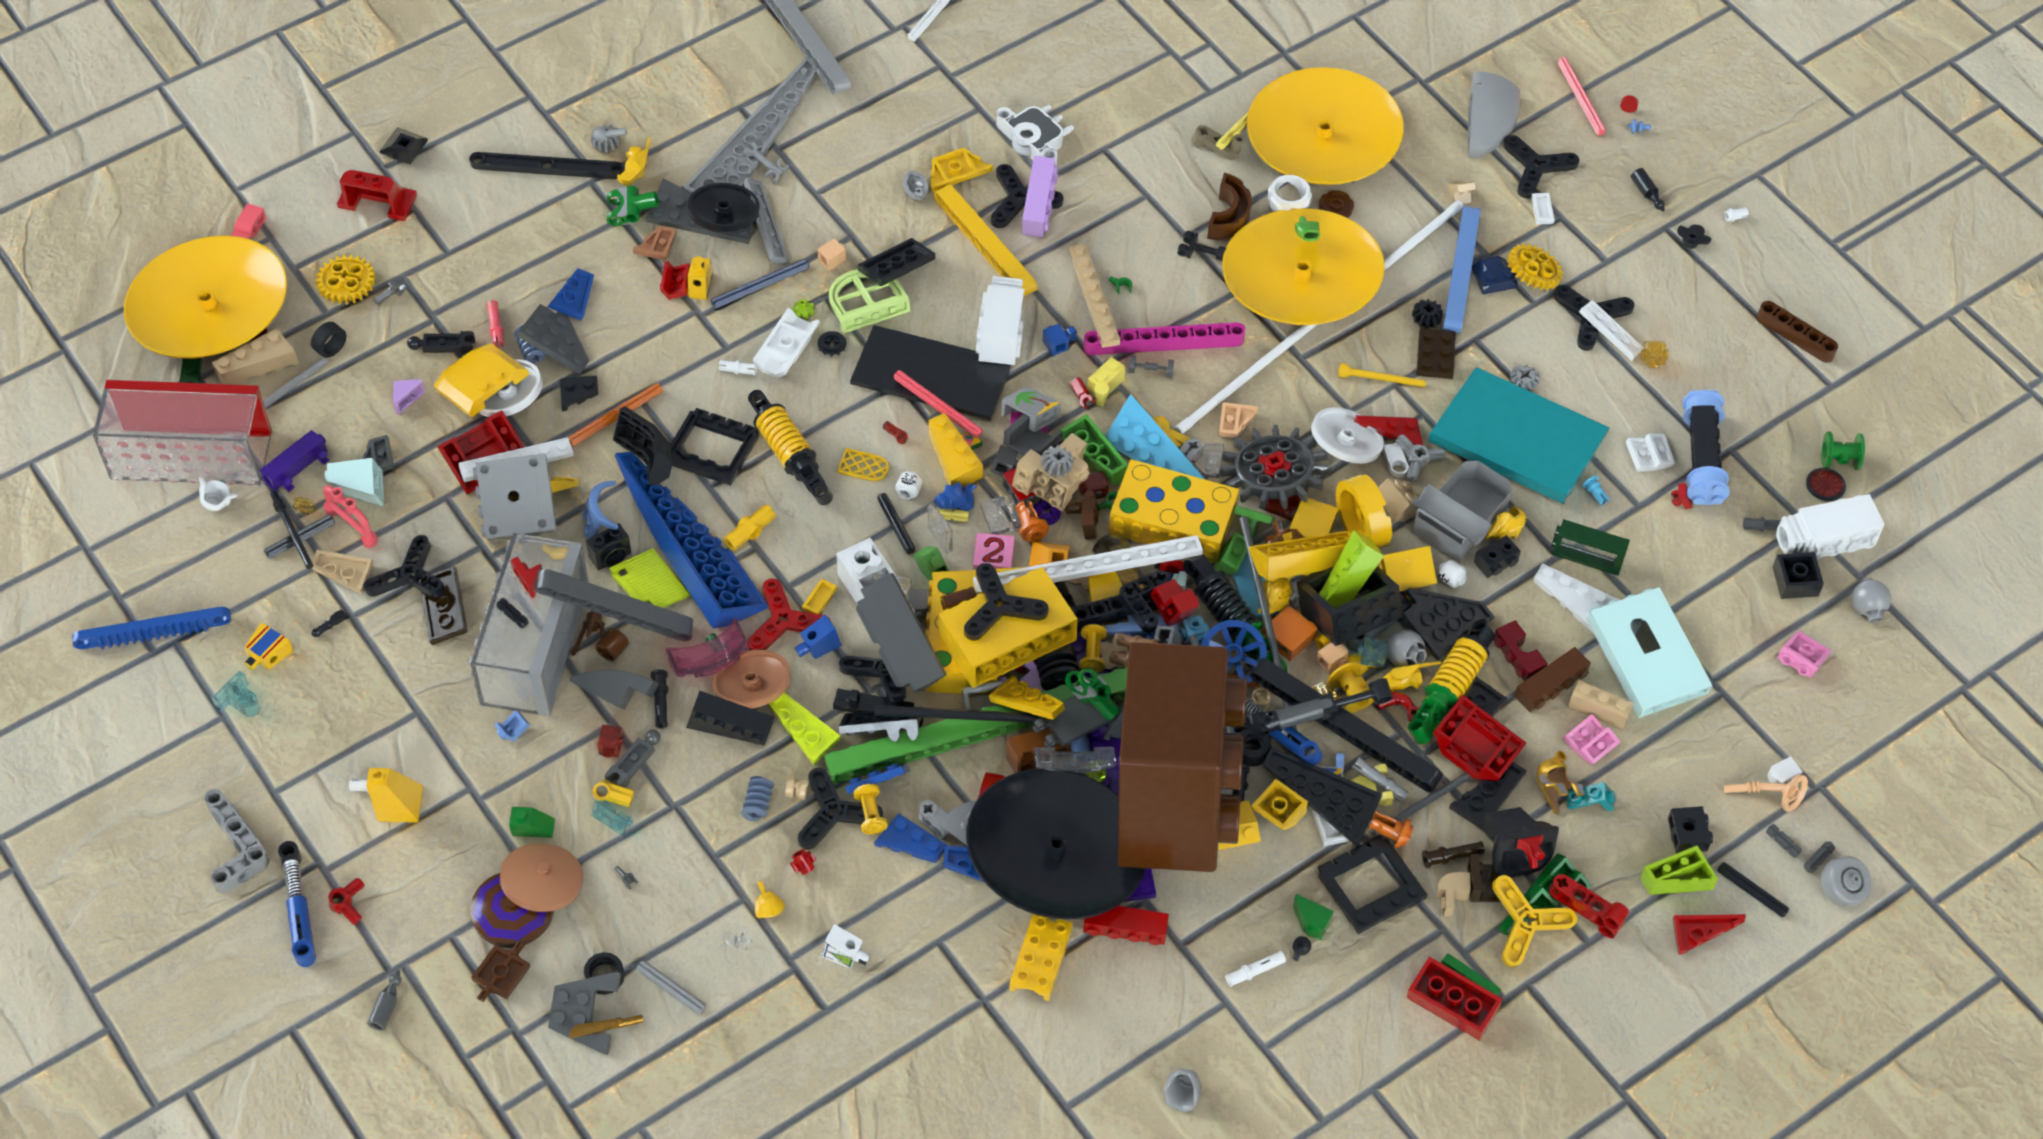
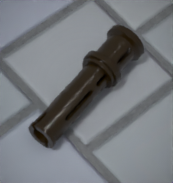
[1422,841,1485,868]

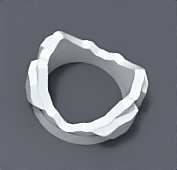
[1268,175,1312,212]

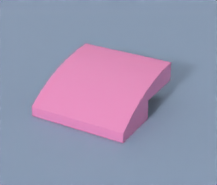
[1562,714,1621,765]

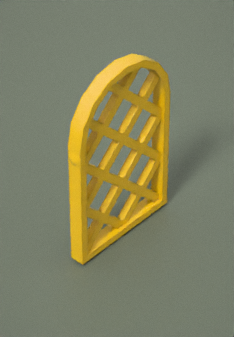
[837,448,889,481]

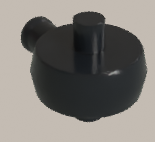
[1292,936,1312,962]

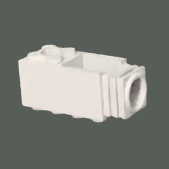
[976,276,1024,365]
[1776,494,1885,559]
[836,538,915,613]

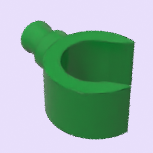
[1109,276,1132,294]
[1097,491,1118,510]

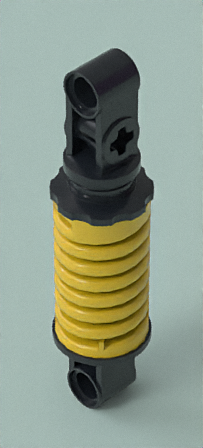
[748,390,833,505]

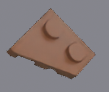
[633,226,677,260]

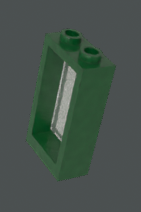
[1551,519,1630,576]

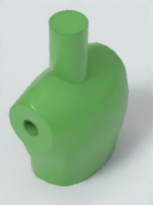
[1295,216,1320,242]

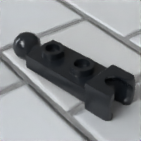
[407,331,476,355]

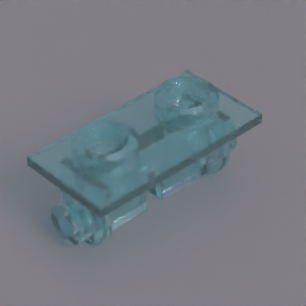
[591,800,633,836]

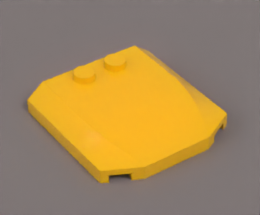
[434,343,530,418]

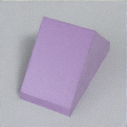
[393,379,425,415]

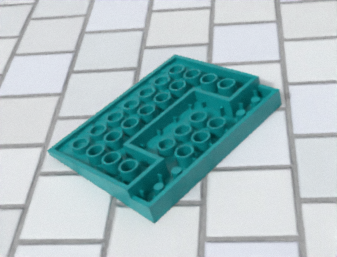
[1428,367,1610,504]

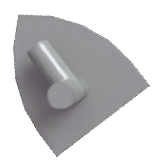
[940,801,976,846]

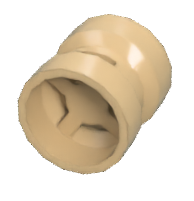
[1251,688,1271,712]
[785,777,810,801]

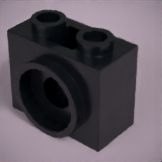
[586,523,632,571]
[1667,806,1713,854]

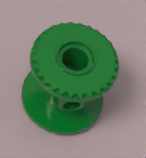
[1821,431,1865,470]

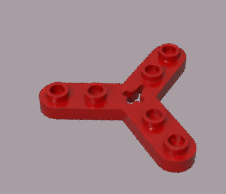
[747,578,831,651]

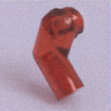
[883,421,908,444]

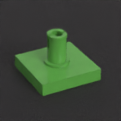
[1234,506,1276,539]

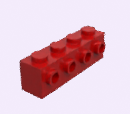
[1083,906,1169,945]

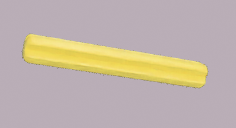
[1216,112,1248,150]

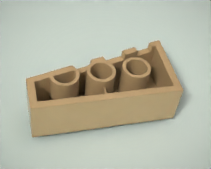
[212,328,299,385]

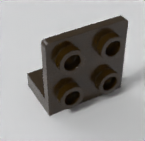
[1467,854,1501,902]

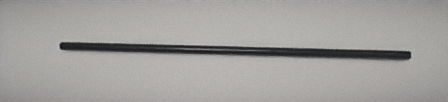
[874,705,1249,733]

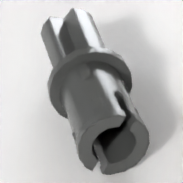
[1743,517,1781,532]

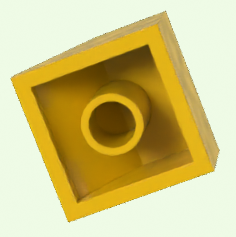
[1251,779,1308,831]

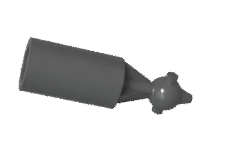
[367,970,402,1031]

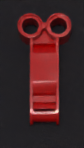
[1549,874,1629,939]

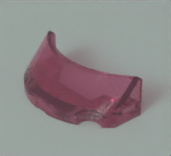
[665,618,748,678]

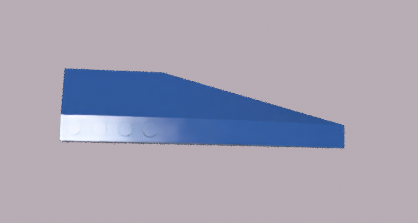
[615,452,768,628]

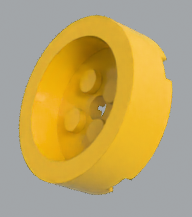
[1336,474,1392,549]

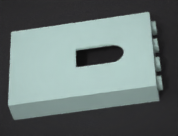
[1587,587,1713,718]

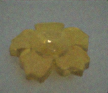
[293,497,316,515]

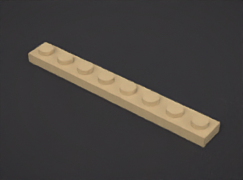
[1069,244,1120,348]

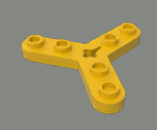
[1492,875,1577,967]

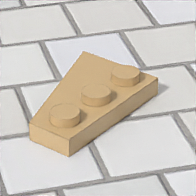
[312,550,373,595]

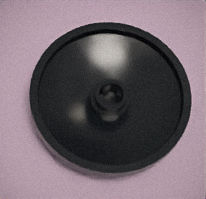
[688,183,759,232]

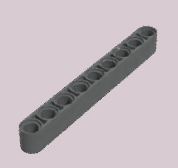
[537,569,693,641]

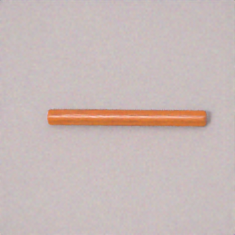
[568,383,663,446]

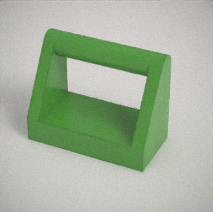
[1214,532,1247,575]

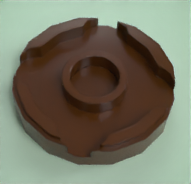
[1319,190,1354,218]

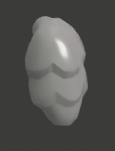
[902,171,928,201]

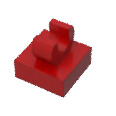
[1671,483,1693,509]

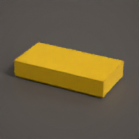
[802,578,838,615]

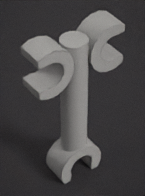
[743,141,789,184]

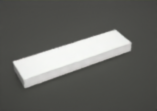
[1579,300,1645,361]

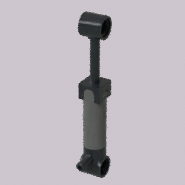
[1246,678,1393,738]

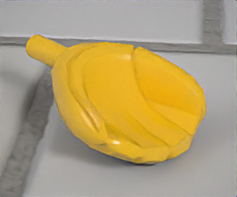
[755,880,785,918]

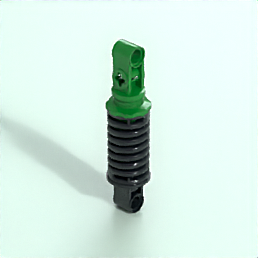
[1183,554,1288,672]

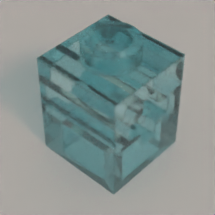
[1357,637,1388,668]

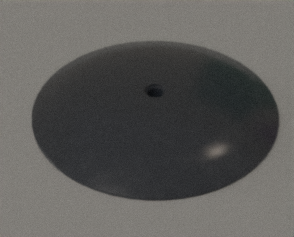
[966,769,1146,920]

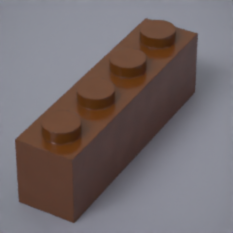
[1514,647,1591,712]

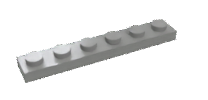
[743,178,788,265]

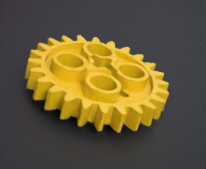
[1507,243,1563,291]
[315,254,376,305]

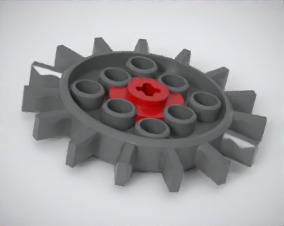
[1220,425,1329,509]

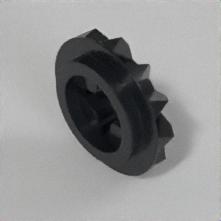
[817,331,847,357]

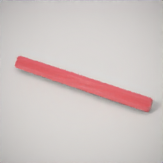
[1558,57,1606,136]
[894,370,983,438]

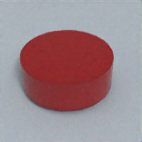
[1620,95,1639,113]

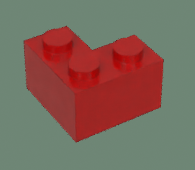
[1150,579,1200,626]

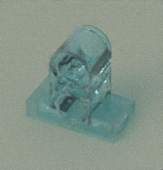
[212,671,260,717]

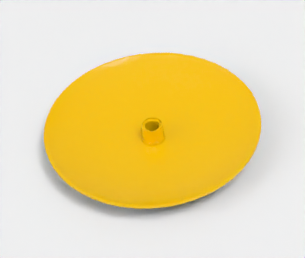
[1247,67,1404,185]
[1222,208,1385,325]
[124,236,287,359]

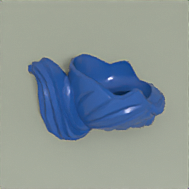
[934,482,977,511]

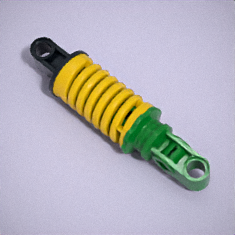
[1408,619,1495,745]

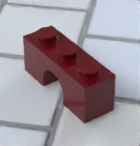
[1494,620,1548,681]

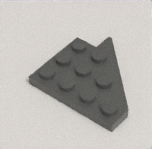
[516,304,589,375]

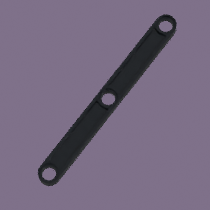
[469,152,625,179]

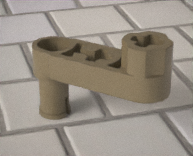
[1191,125,1245,160]

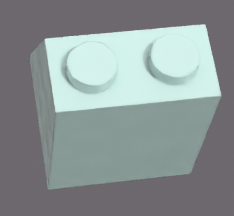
[325,458,384,506]

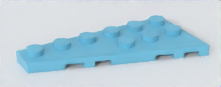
[1105,394,1206,480]

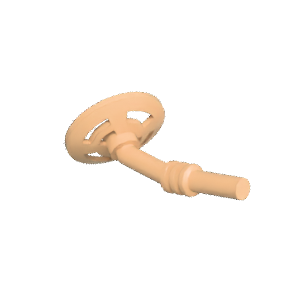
[1723,774,1808,812]

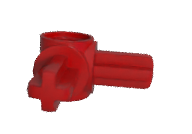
[328,878,365,925]

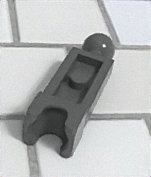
[605,729,661,787]

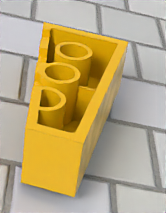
[928,413,983,487]

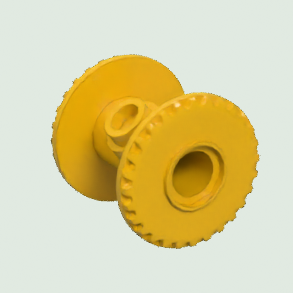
[1327,661,1374,714]

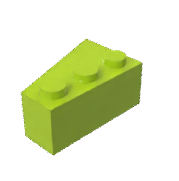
[1640,846,1718,895]

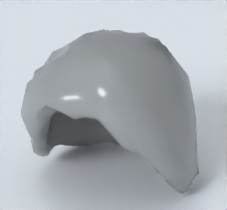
[1163,1069,1202,1112]

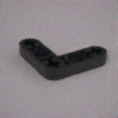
[1119,570,1169,633]

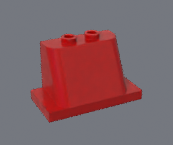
[337,170,417,221]

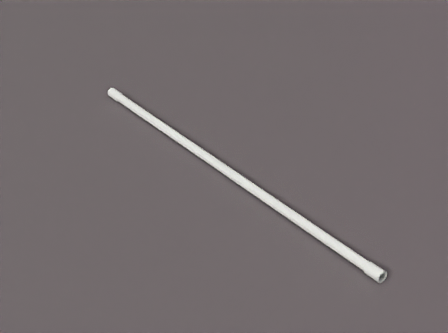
[1174,200,1463,434]

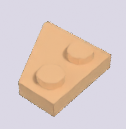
[1219,402,1258,438]

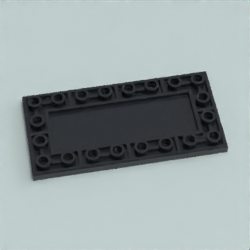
[850,325,1012,420]

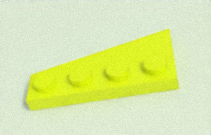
[769,692,840,765]

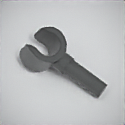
[615,866,638,889]

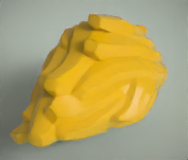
[1485,506,1527,540]
[1257,578,1292,614]

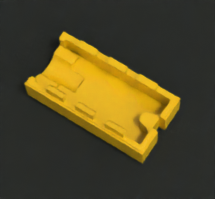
[1009,914,1073,1001]

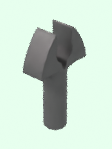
[374,279,407,304]

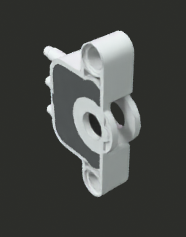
[996,105,1074,165]

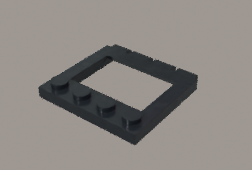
[670,408,759,486]
[1318,835,1428,934]

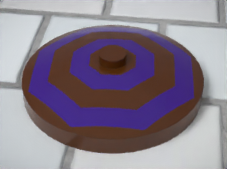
[470,873,554,948]

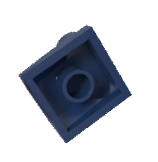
[1472,256,1518,294]

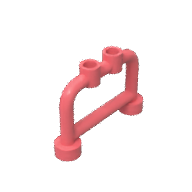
[323,485,378,548]

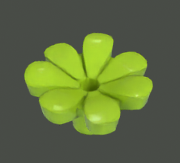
[791,299,815,320]

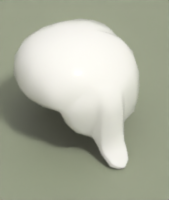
[199,477,238,511]

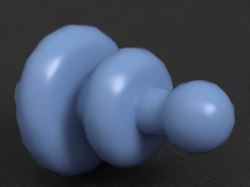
[1627,119,1651,133]

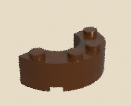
[1207,173,1252,240]

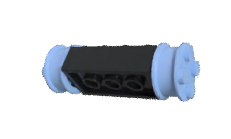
[1682,390,1730,505]

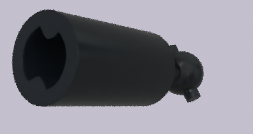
[1630,168,1665,212]

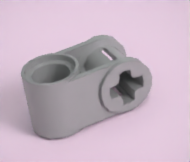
[919,801,949,839]

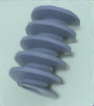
[514,324,546,364]
[741,776,774,821]

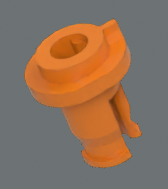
[1015,501,1049,542]
[1368,810,1414,849]

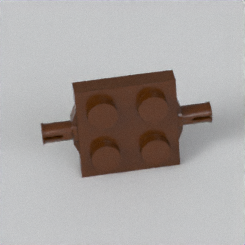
[471,941,531,1002]

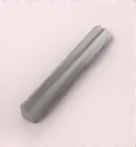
[637,961,706,1014]

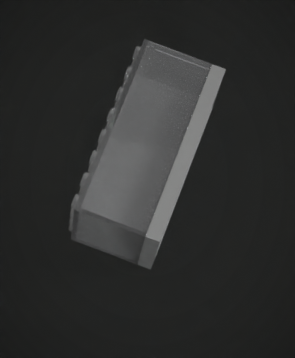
[469,533,589,717]

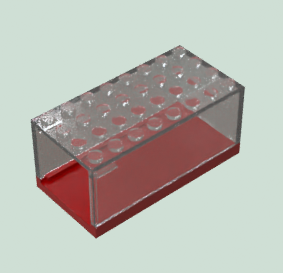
[93,380,272,486]

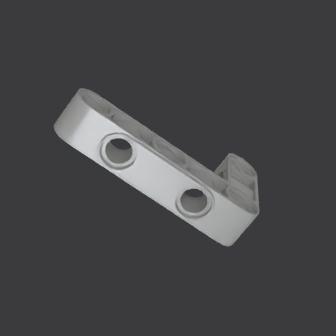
[204,789,269,893]

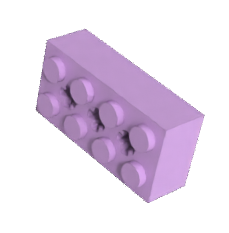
[1022,155,1058,238]

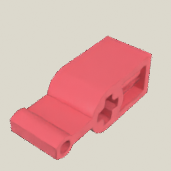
[231,203,266,239]

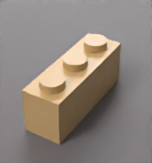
[1568,680,1634,730]

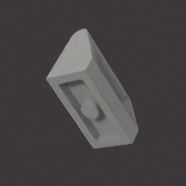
[962,680,1002,710]

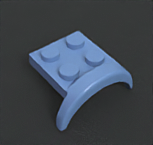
[582,481,618,540]

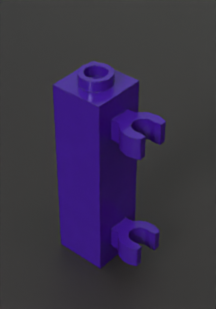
[260,430,330,492]

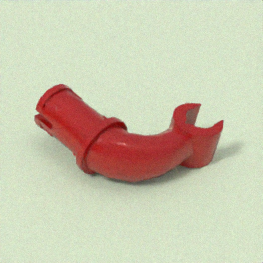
[1376,691,1419,722]

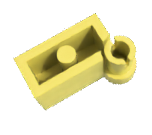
[1087,357,1125,407]

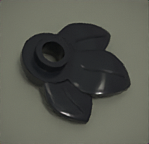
[1677,224,1712,249]

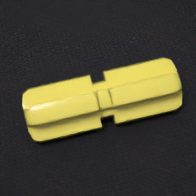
[936,508,969,522]

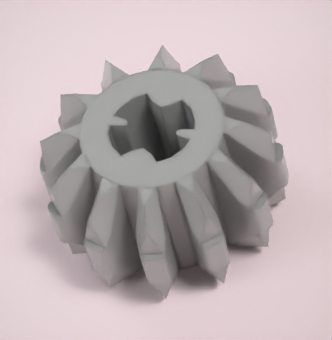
[591,124,621,153]
[1041,445,1074,478]

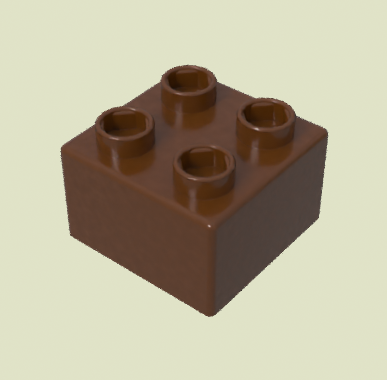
[1118,642,1247,872]

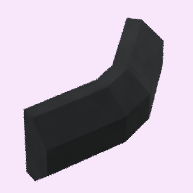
[613,407,672,486]

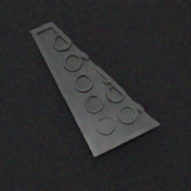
[646,178,754,244]

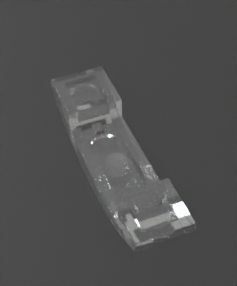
[1034,747,1116,773]

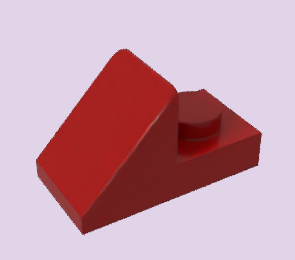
[510,556,542,599]

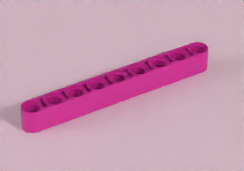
[1083,322,1245,355]

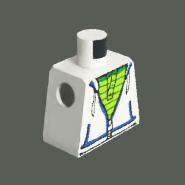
[820,924,871,968]

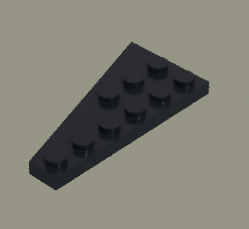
[1263,747,1382,848]

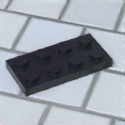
[858,238,936,286]

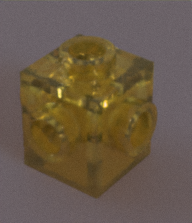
[1641,341,1669,368]

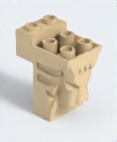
[1012,433,1089,511]

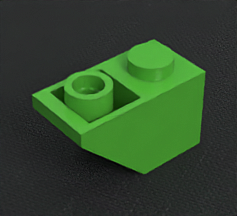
[913,546,949,580]

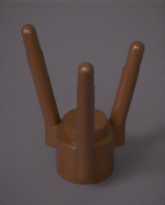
[572,611,605,656]

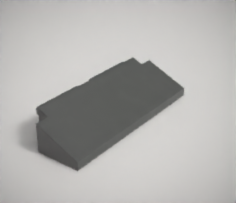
[856,573,947,692]

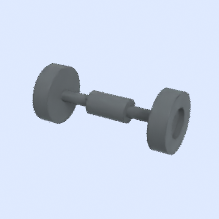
[1128,355,1174,378]

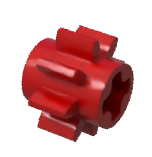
[790,849,817,875]

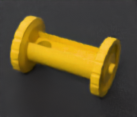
[1079,624,1107,673]
[853,784,888,835]

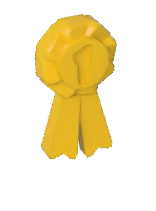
[1152,416,1190,449]

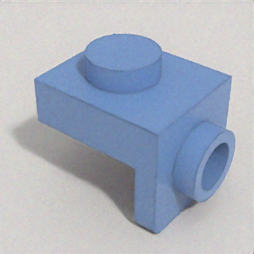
[494,710,530,742]

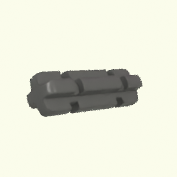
[1766,824,1802,857]
[1804,841,1835,873]

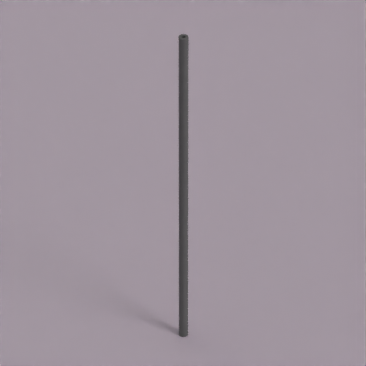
[1239,516,1303,760]

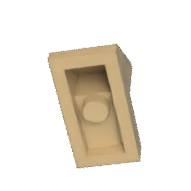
[1447,181,1475,204]

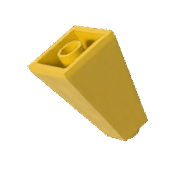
[366,768,423,822]

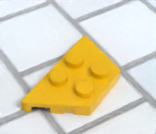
[931,147,993,192]

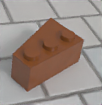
[1006,727,1070,773]

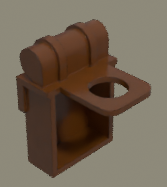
[1065,490,1099,539]

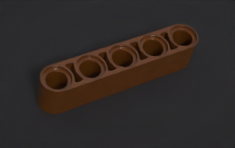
[1757,301,1838,363]

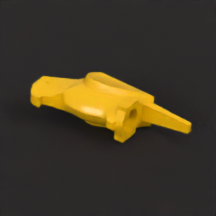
[617,137,650,186]
[1382,661,1441,690]

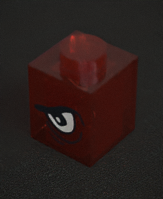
[1079,471,1109,499]

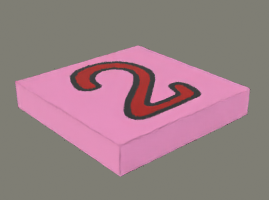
[973,533,1015,569]

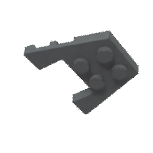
[548,972,621,1055]

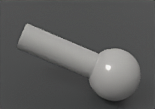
[594,128,627,142]

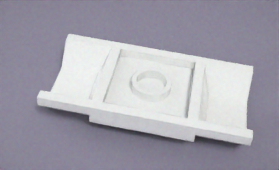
[753,308,820,378]

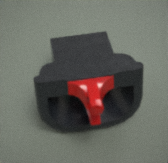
[1483,807,1559,878]

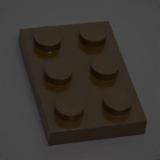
[1416,328,1456,379]

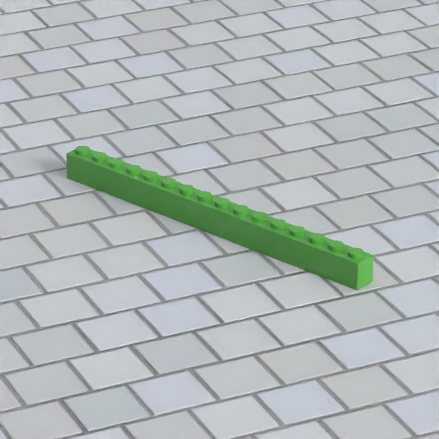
[824,667,1128,784]

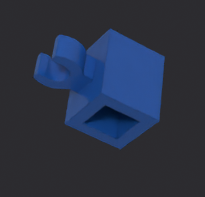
[1042,324,1077,356]

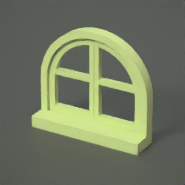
[829,269,911,334]

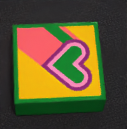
[961,432,982,450]

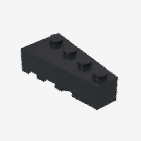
[686,690,775,746]

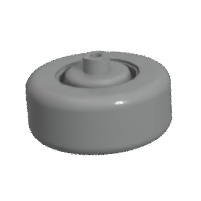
[1821,856,1871,907]

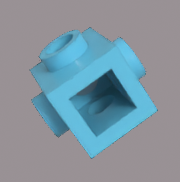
[1180,616,1209,645]

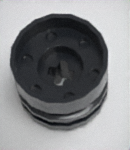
[1035,644,1080,691]

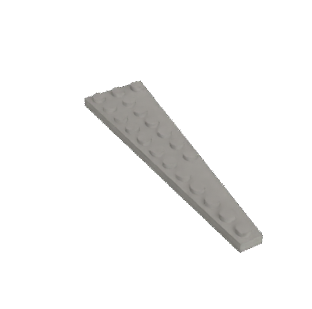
[684,58,818,193]

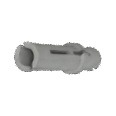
[1352,757,1408,802]

